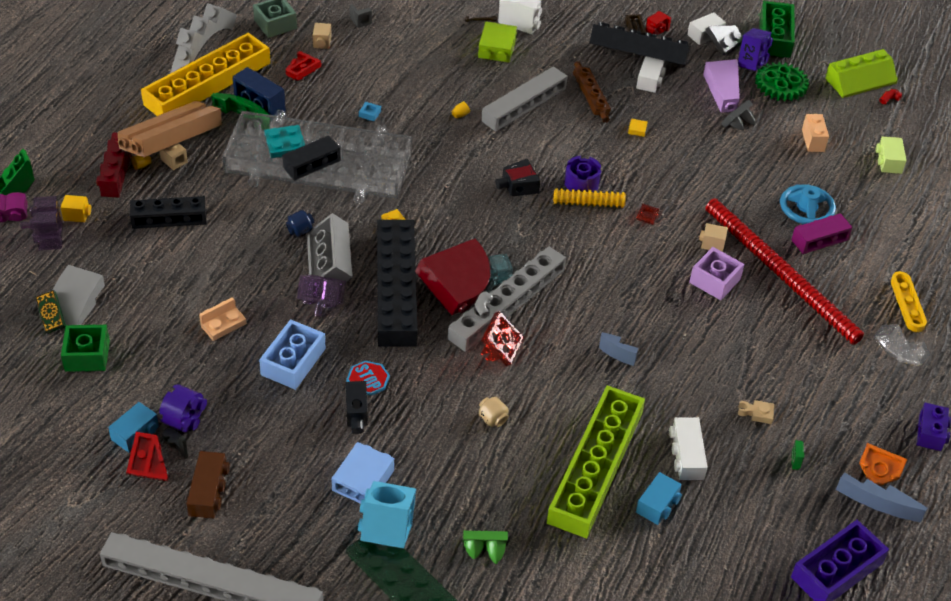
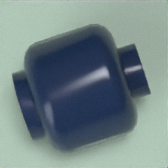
[286,210,314,237]

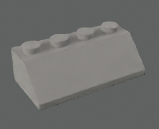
[307,213,352,288]

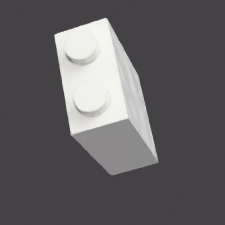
[498,0,542,35]

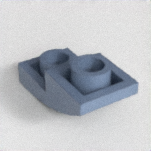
[599,332,638,366]

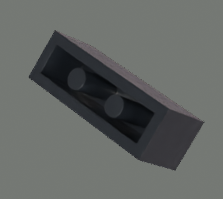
[282,135,341,181]

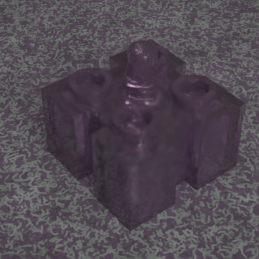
[20,196,63,251]
[297,274,346,317]

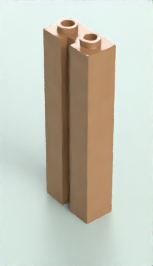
[117,101,222,157]

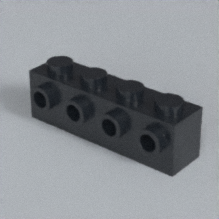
[130,196,207,229]

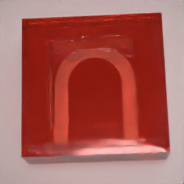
[636,204,660,225]

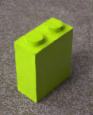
[478,22,517,63]

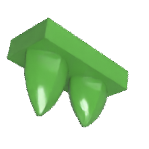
[463,530,508,564]

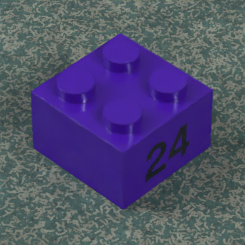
[738,28,773,71]

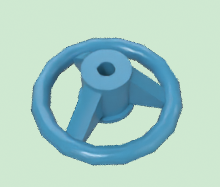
[779,184,836,224]

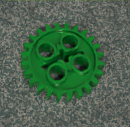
[755,62,809,102]

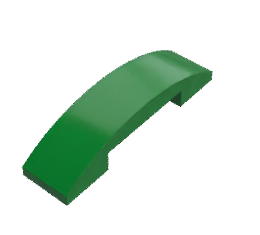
[211,93,271,130]

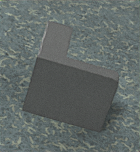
[349,4,372,28]

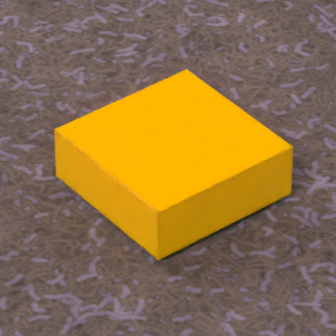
[628,119,648,137]

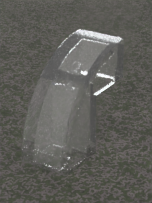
[874,324,930,366]

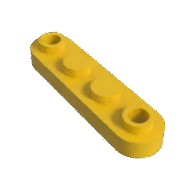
[891,271,927,332]

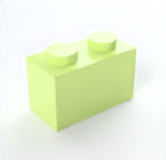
[876,136,906,174]

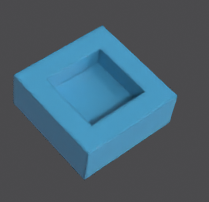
[359,102,381,121]

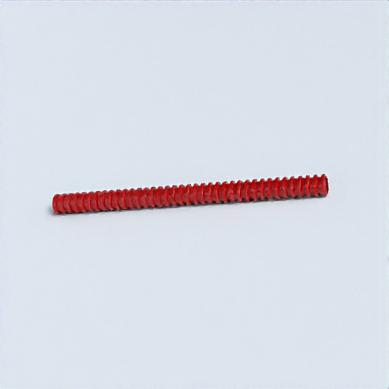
[705,198,864,345]

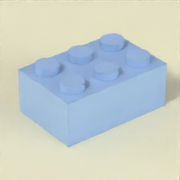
[259,319,326,390]

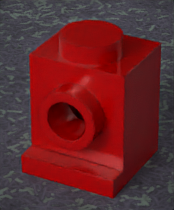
[646,11,671,35]

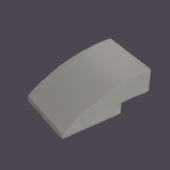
[53,265,105,325]

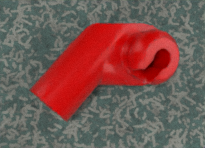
[879,88,902,104]

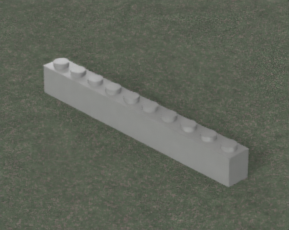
[100,532,323,601]

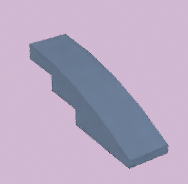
[836,473,928,522]

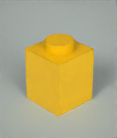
[60,195,91,223]

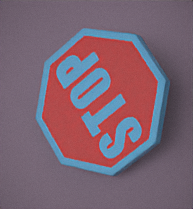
[346,361,390,396]

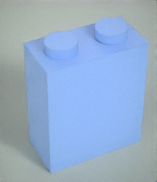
[332,442,394,504]

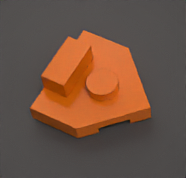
[859,443,907,486]

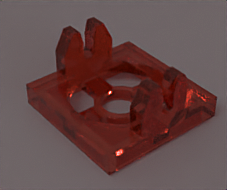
[481,311,524,366]

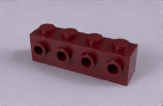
[96,132,132,198]

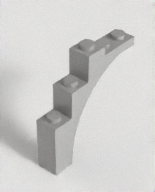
[170,3,237,73]

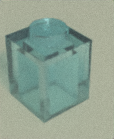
[489,253,513,285]

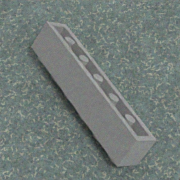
[482,66,568,131]

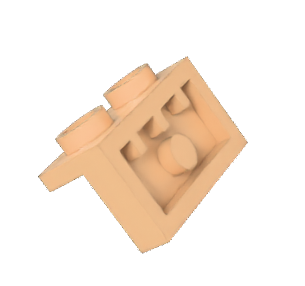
[199,298,247,341]

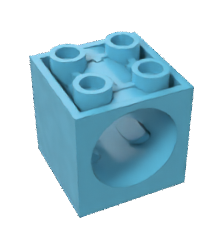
[358,481,416,549]

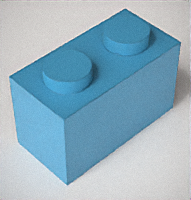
[108,402,159,453]
[636,472,682,525]

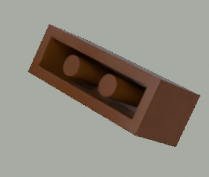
[186,451,230,519]

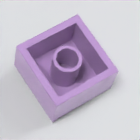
[689,247,745,300]

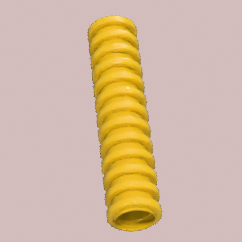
[553,188,626,208]

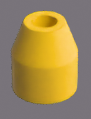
[452,101,470,118]
[131,155,151,170]

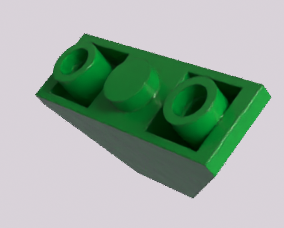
[0,149,35,195]

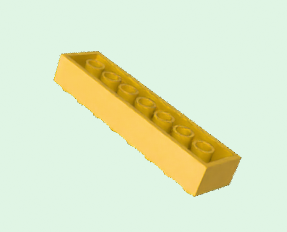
[141,33,271,116]

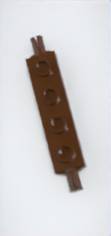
[573,61,611,123]

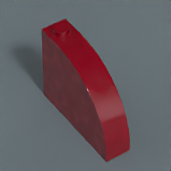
[415,238,491,315]

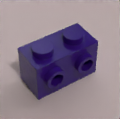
[917,402,951,451]

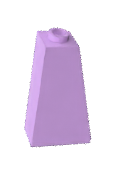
[703,59,740,113]

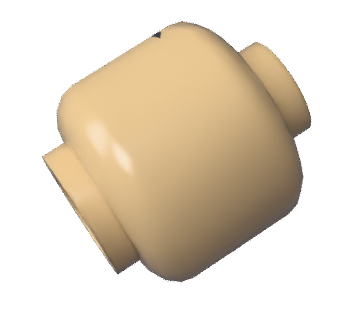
[479,397,509,427]

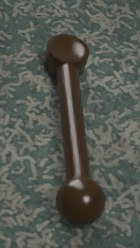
[464,16,497,22]

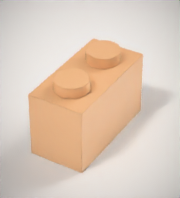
[802,114,829,152]

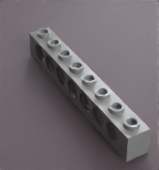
[448,246,566,352]

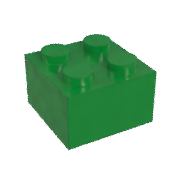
[61,325,110,372]

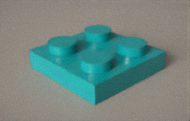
[264,125,305,158]

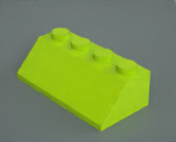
[825,49,898,98]

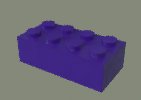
[791,520,890,601]

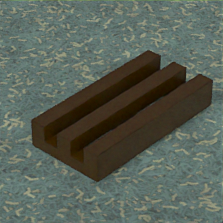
[625,14,646,35]

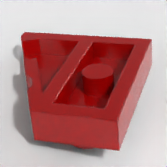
[285,51,322,81]
[126,432,169,481]

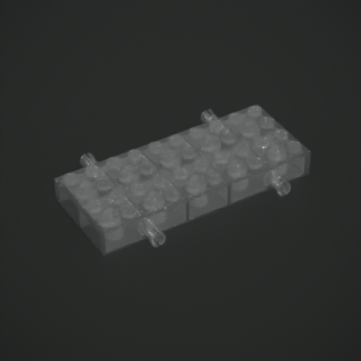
[222,110,412,204]

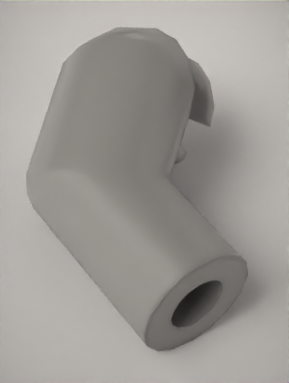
[475,292,493,318]

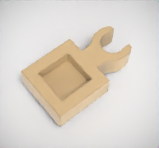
[738,400,774,424]

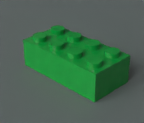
[759,1,795,58]

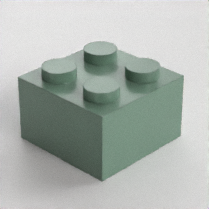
[253,0,297,38]

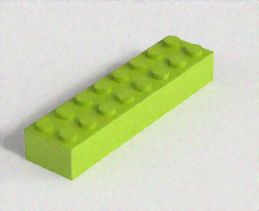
[547,385,645,539]

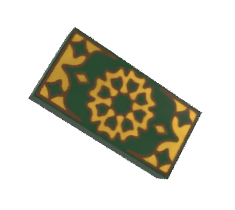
[35,290,66,334]

